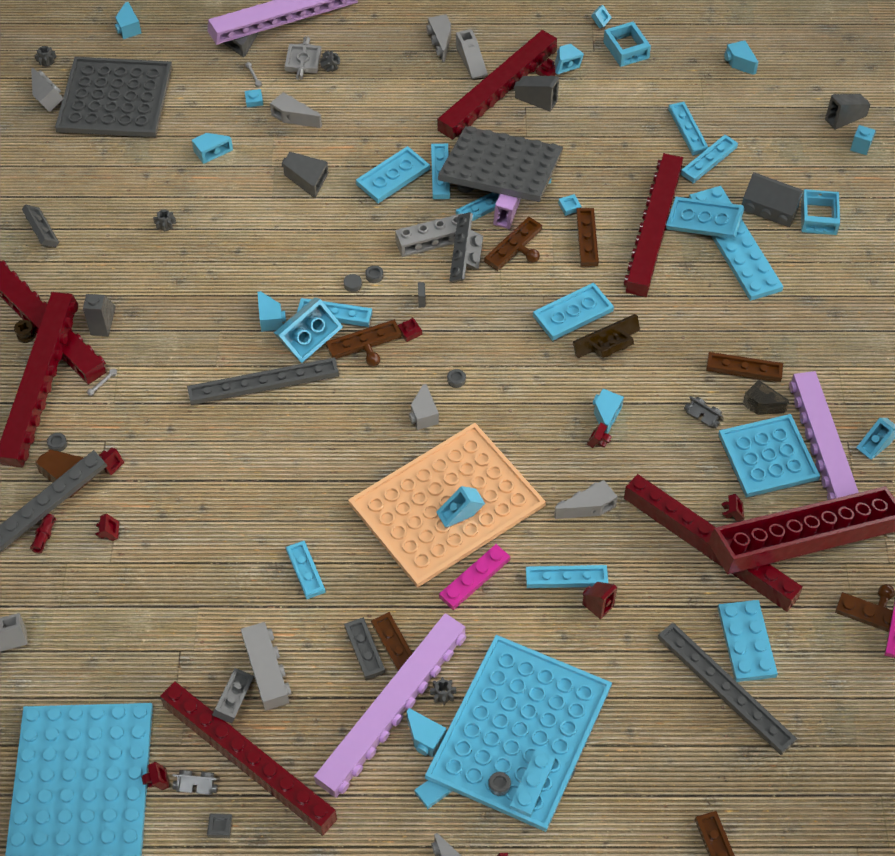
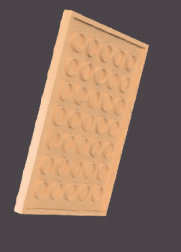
[348,423,546,588]

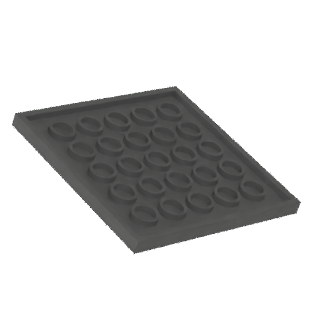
[55,57,172,137]
[438,126,563,202]

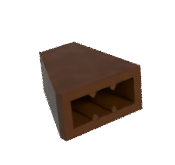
[35,449,100,498]

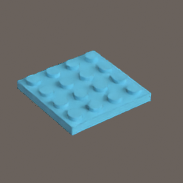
[718,414,820,498]

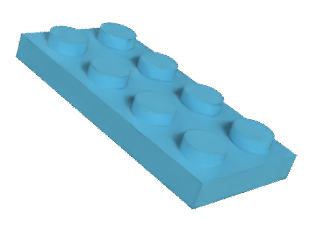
[356,146,430,204]
[666,197,744,239]
[533,282,614,341]
[717,600,778,682]

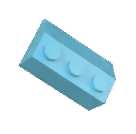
[274,297,343,363]

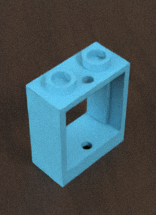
[603,21,651,67]
[801,189,840,235]

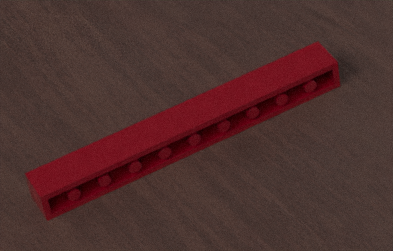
[437,30,557,140]
[624,153,684,297]
[0,260,106,385]
[0,292,78,468]
[624,474,803,612]
[160,681,337,836]

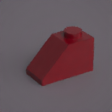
[582,582,617,619]

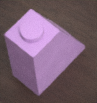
[493,194,521,229]

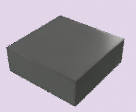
[418,282,426,308]
[207,813,232,838]

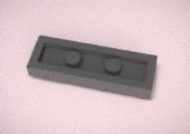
[22,204,59,248]
[344,617,385,680]
[212,668,254,724]

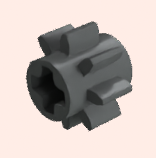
[35,46,56,67]
[320,51,340,72]
[153,209,176,232]
[430,677,456,705]

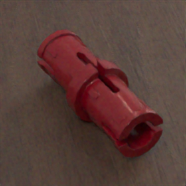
[30,513,56,554]

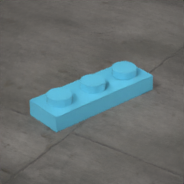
[510,749,556,817]

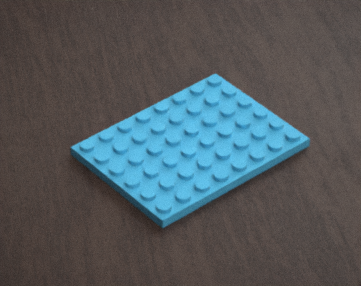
[425,635,612,832]
[5,703,153,856]

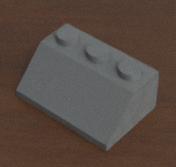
[742,172,803,228]

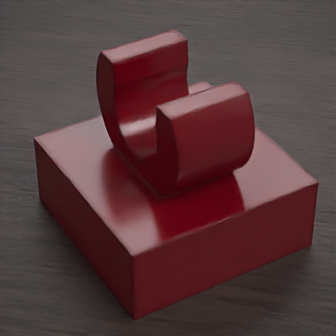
[536,58,556,76]
[398,317,423,342]
[586,423,612,448]
[99,447,125,475]
[722,494,744,521]
[95,513,119,541]
[141,762,170,791]

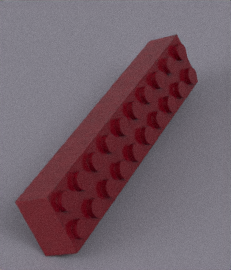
[708,486,895,575]

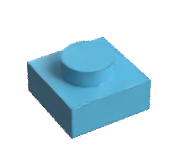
[591,5,612,29]
[245,89,263,107]
[558,194,582,216]

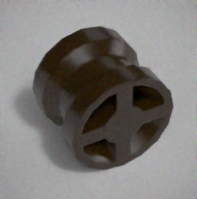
[14,320,35,343]

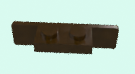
[573,314,640,358]

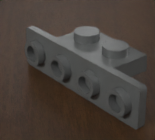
[449,212,483,283]

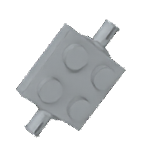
[285,36,322,80]

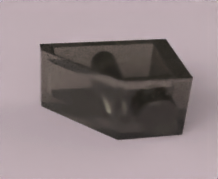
[743,380,790,415]

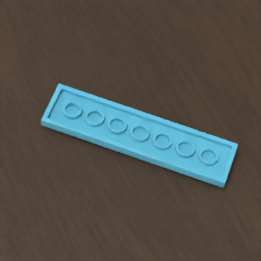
[689,186,784,301]

